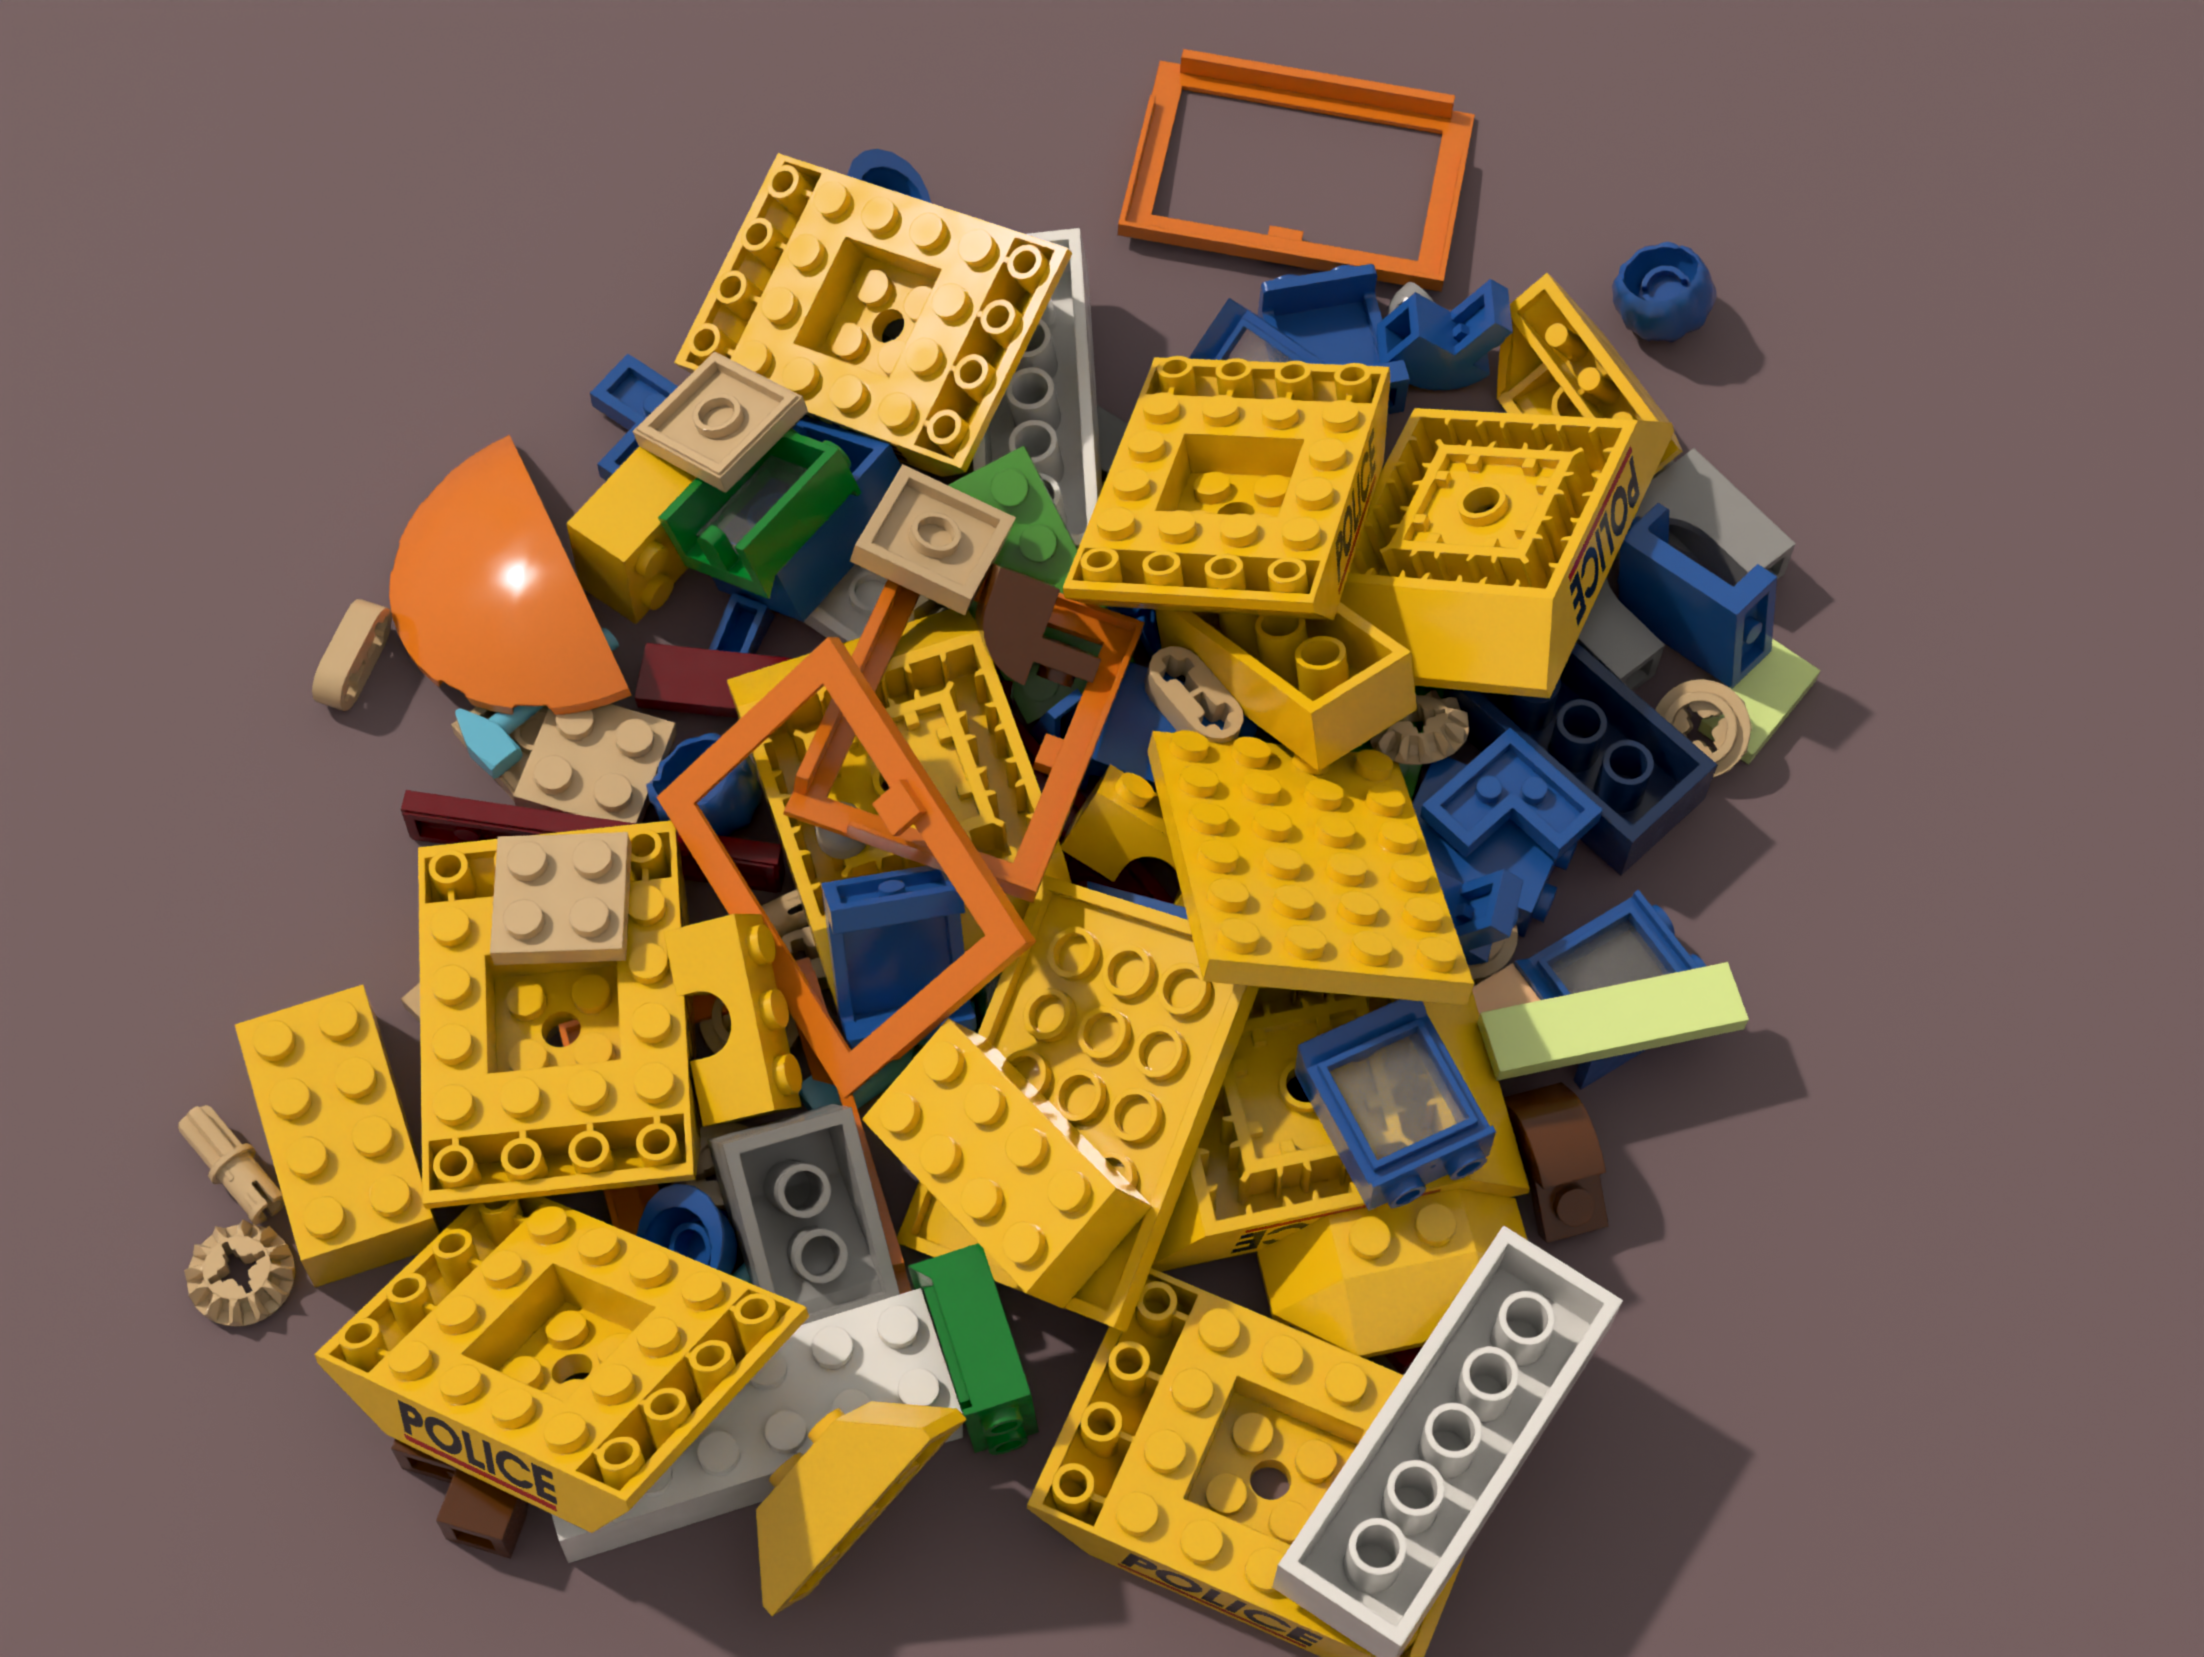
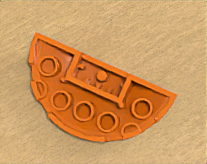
[389,435,632,715]

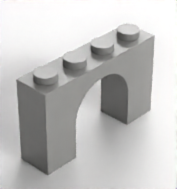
[1576,448,1796,692]

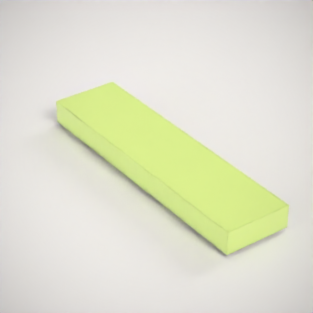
[1477,962,1749,1081]

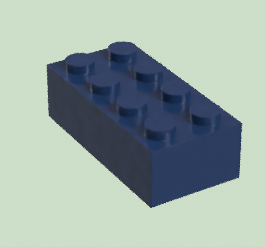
[1443,642,1718,876]

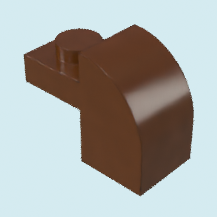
[975,563,1101,688]
[1503,1082,1609,1243]
[391,1439,529,1559]

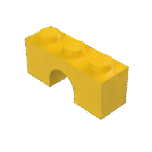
[1061,764,1185,907]
[663,914,802,1127]

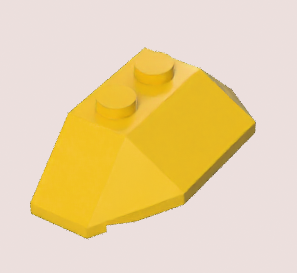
[1496,273,1683,475]
[1256,1189,1527,1359]
[756,1401,966,1616]

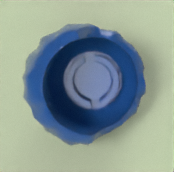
[1612,242,1717,342]
[646,733,763,837]

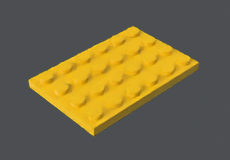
[1147,730,1474,1005]
[897,875,1260,1332]

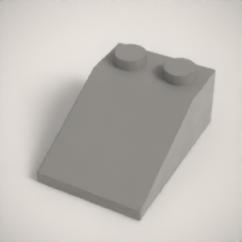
[707,1104,900,1325]

